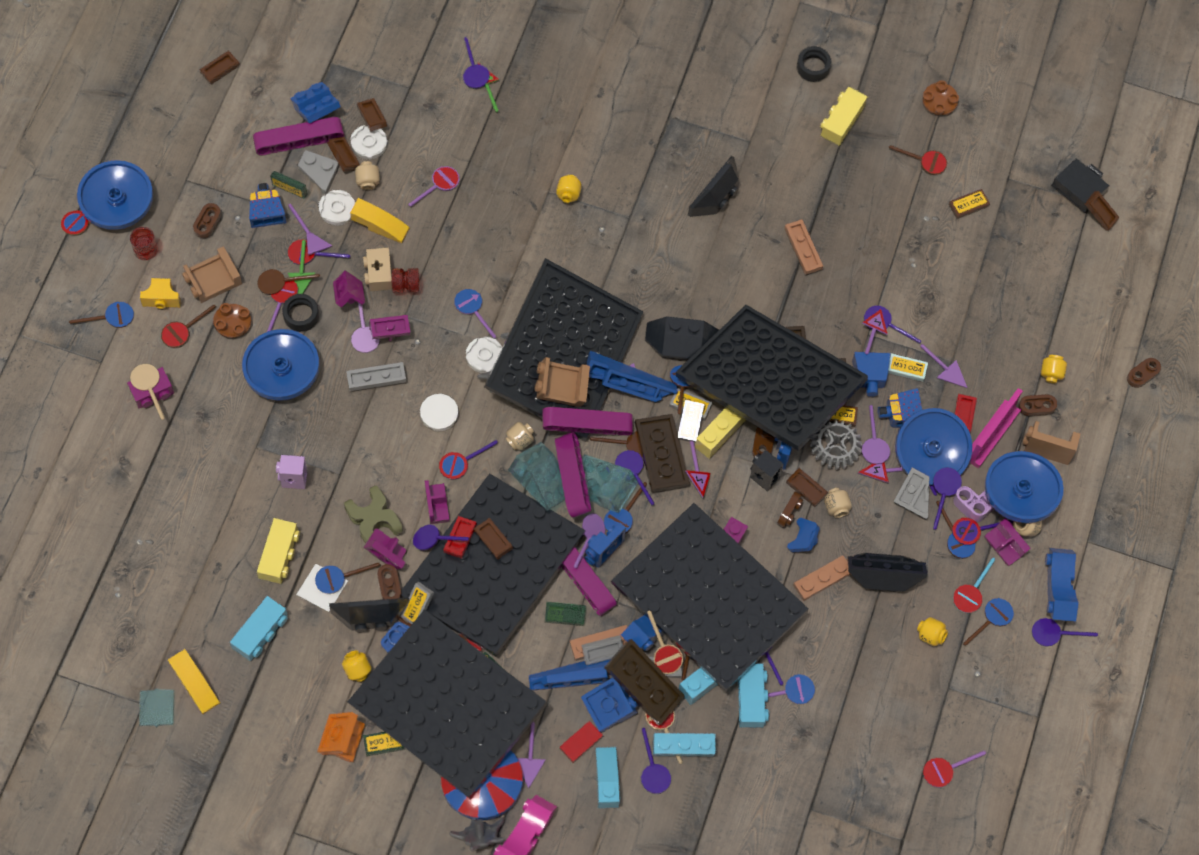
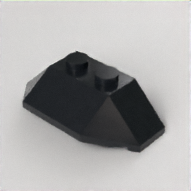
[688,155,739,217]
[645,316,719,360]
[847,553,927,592]
[329,597,409,633]

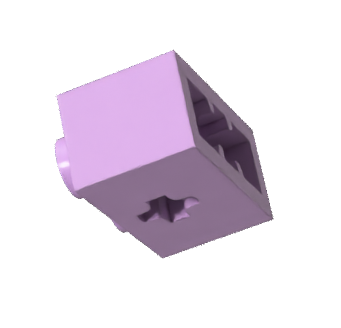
[276,455,307,489]

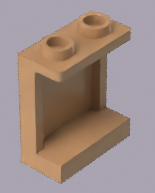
[182,246,242,303]
[535,357,590,407]
[1023,421,1081,465]

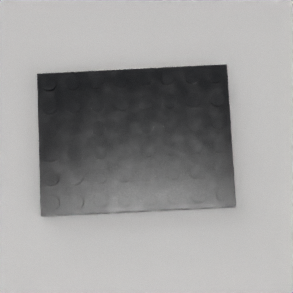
[484,258,643,441]
[676,305,868,451]
[401,473,586,656]
[611,503,809,692]
[347,609,548,799]

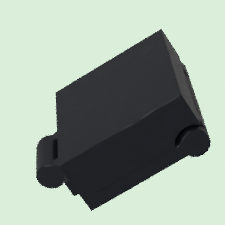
[1051,158,1110,213]

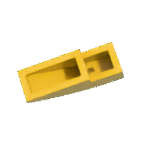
[350,198,410,244]
[168,649,220,714]

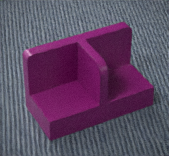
[333,270,365,308]
[369,315,410,341]
[425,480,449,524]
[984,518,1031,566]
[363,529,406,569]

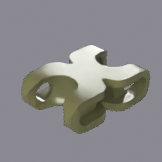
[344,485,403,544]

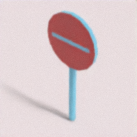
[953,558,995,613]

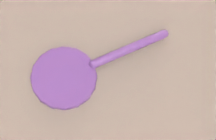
[351,302,379,353]

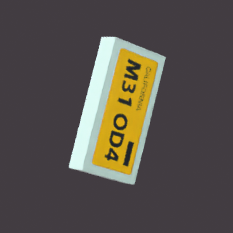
[888,353,928,382]

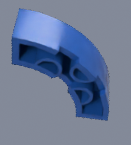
[1045,548,1079,621]
[621,615,664,651]

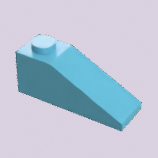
[596,747,620,808]

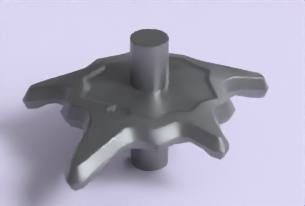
[449,818,505,851]

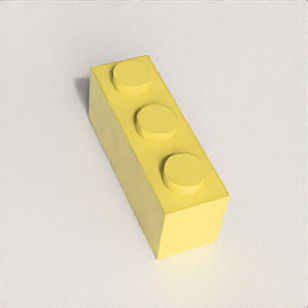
[820,87,867,146]
[695,408,746,459]
[257,518,300,584]

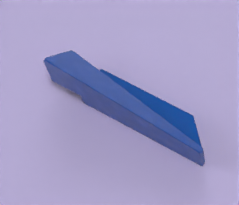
[586,351,678,402]
[529,659,611,691]

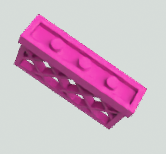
[969,388,1023,469]

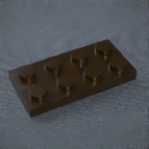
[634,414,690,492]
[604,639,685,725]

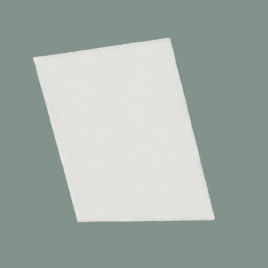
[296,564,348,612]

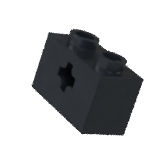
[750,450,784,492]

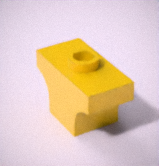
[140,278,181,309]

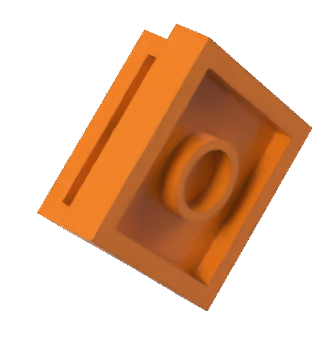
[317,712,365,762]

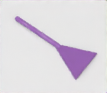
[288,204,332,255]

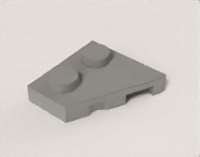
[298,150,339,194]
[894,467,929,519]

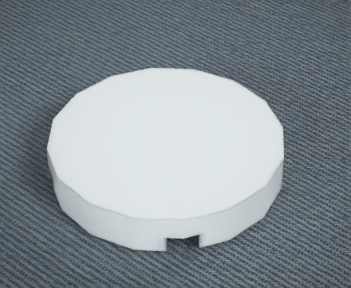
[351,125,387,159]
[319,190,355,225]
[466,337,502,373]
[420,394,458,431]

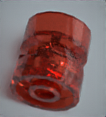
[130,227,158,260]
[392,268,419,293]

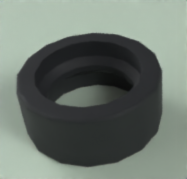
[796,46,832,82]
[282,294,319,332]

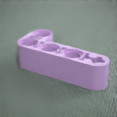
[953,486,994,522]

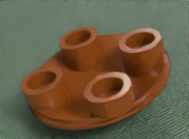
[922,80,959,115]
[213,303,251,338]

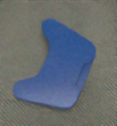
[787,518,820,552]
[381,622,409,653]

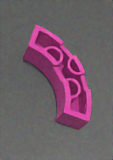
[493,795,557,855]

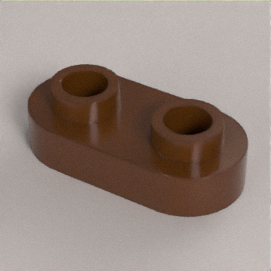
[193,203,221,238]
[1127,358,1161,388]
[1018,394,1057,416]
[752,427,774,457]
[777,491,803,527]
[377,564,401,599]

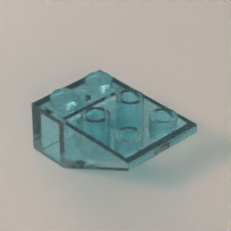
[508,442,565,511]
[582,454,638,513]

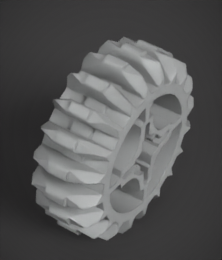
[810,419,862,470]

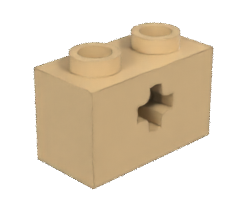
[363,248,392,291]

